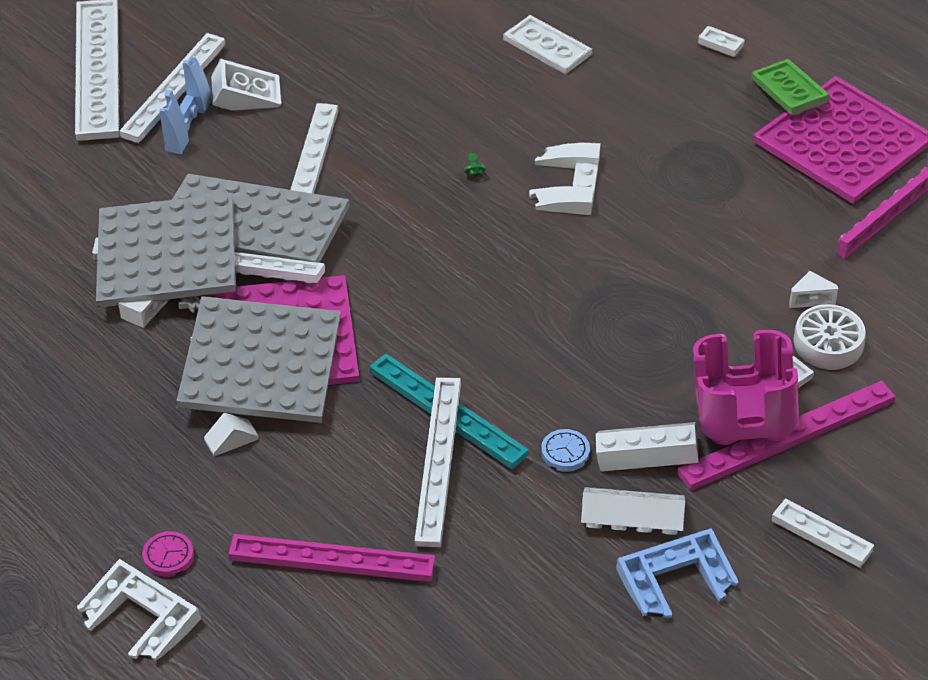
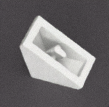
[789,271,838,308]
[204,412,259,456]

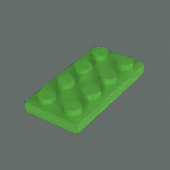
[751,59,830,115]

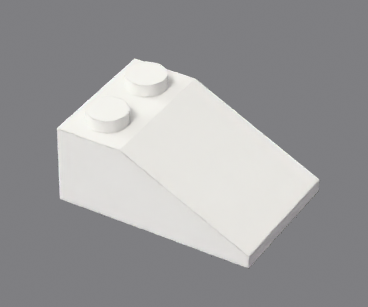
[211,59,281,111]

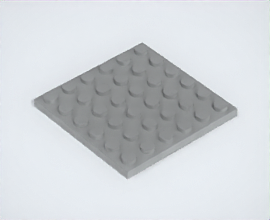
[96,193,236,308]
[176,296,341,423]

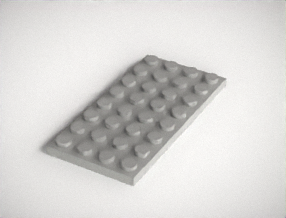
[172,174,350,263]

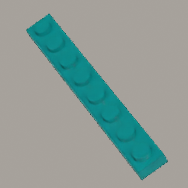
[370,354,529,470]

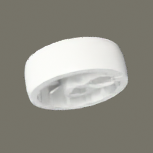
[794,304,866,370]

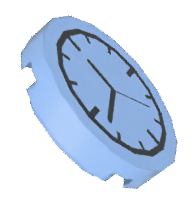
[541,429,590,472]

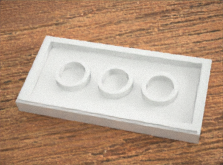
[503,15,592,74]

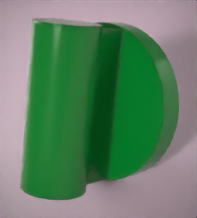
[464,153,486,177]

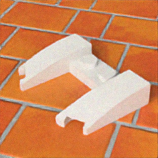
[529,143,601,215]
[77,559,201,661]

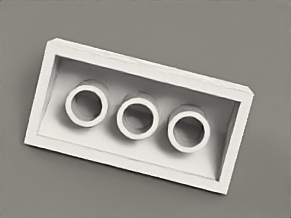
[596,422,699,471]
[581,487,685,535]

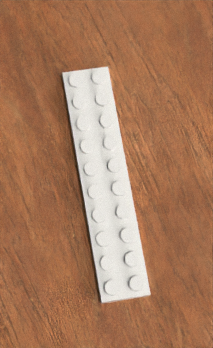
[75,0,119,141]

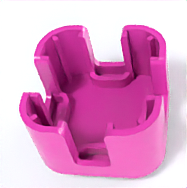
[693,330,799,445]

